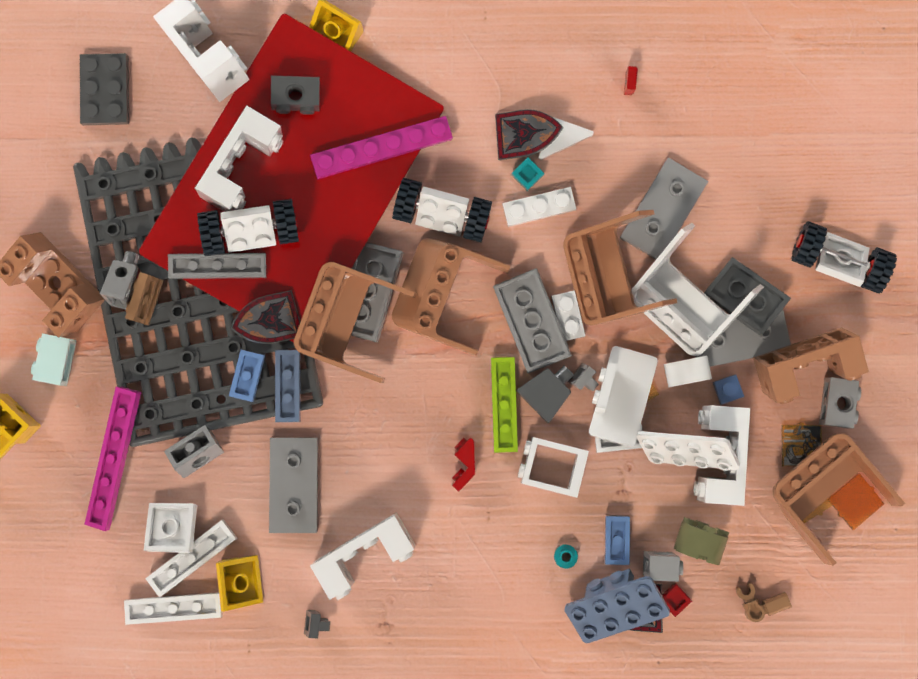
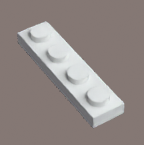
[145,519,237,598]
[124,592,223,625]

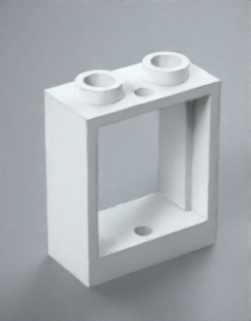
[518,437,589,498]

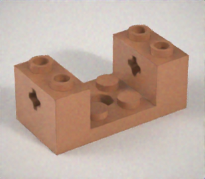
[0,232,105,338]
[753,327,869,404]

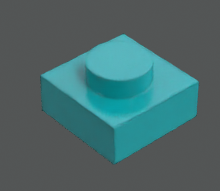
[511,157,545,191]

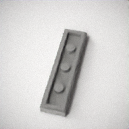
[168,253,266,279]

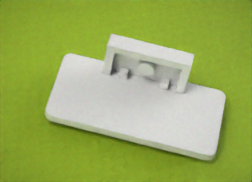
[589,346,658,447]
[636,431,740,471]

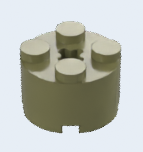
[673,517,729,565]

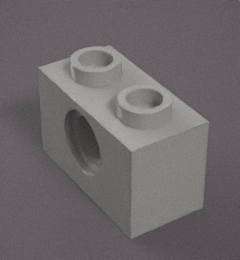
[819,377,861,429]
[164,425,224,478]
[643,551,683,582]

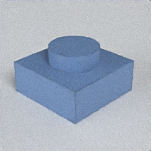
[712,375,744,405]

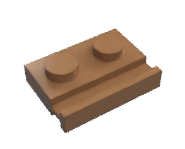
[125,272,163,326]

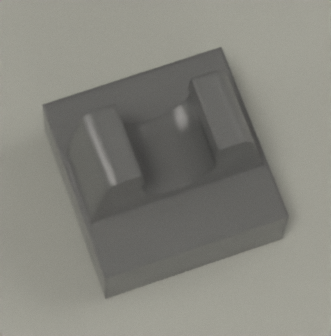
[304,610,331,638]

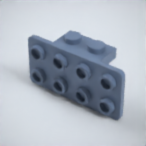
[564,569,670,643]

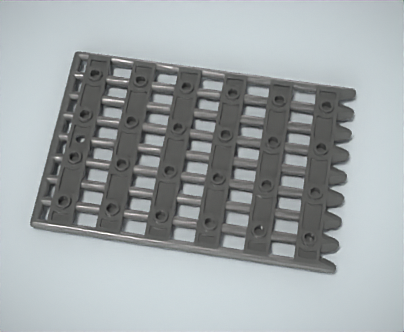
[73,138,323,447]

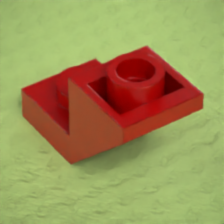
[452,437,475,492]

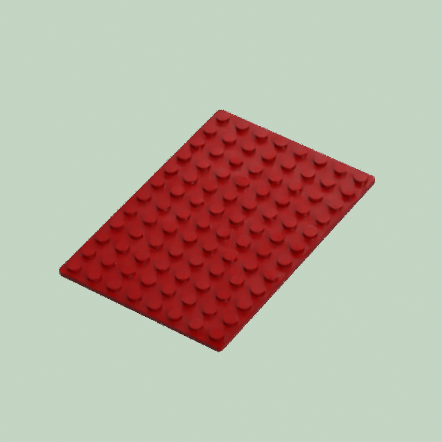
[139,14,444,343]

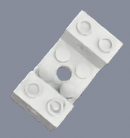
[153,0,250,102]
[195,106,284,212]
[693,405,750,506]
[310,513,416,600]

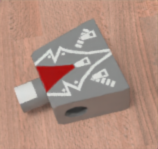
[100,251,142,310]

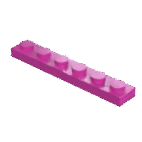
[310,116,453,179]
[84,386,141,531]

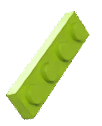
[491,357,518,453]

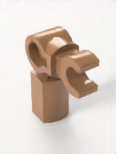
[736,583,792,622]

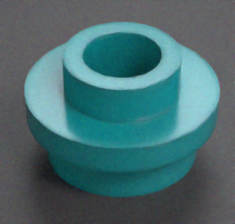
[554,544,578,569]

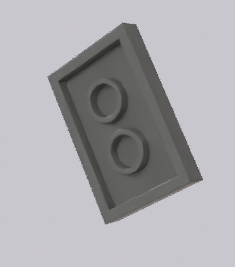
[80,53,129,126]
[704,257,791,337]

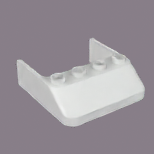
[631,223,764,356]

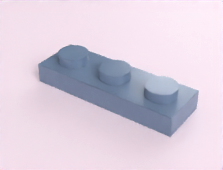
[275,350,301,422]

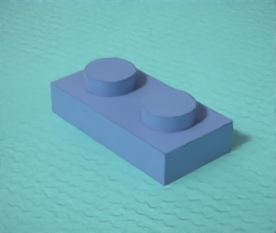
[229,350,265,402]
[605,516,630,565]

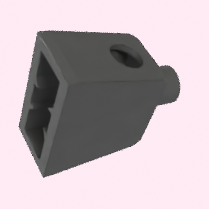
[516,365,574,423]

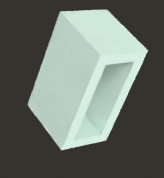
[31,333,77,386]

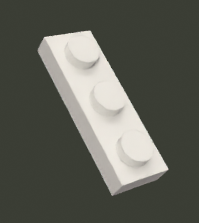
[502,187,576,227]

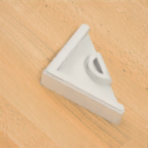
[538,117,594,160]

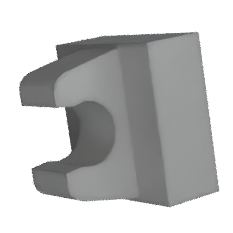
[568,363,599,391]

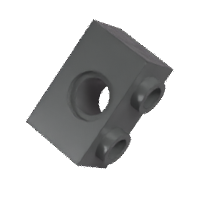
[271,76,320,114]

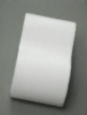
[664,356,712,387]

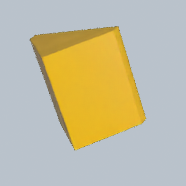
[309,0,364,51]
[216,555,263,612]

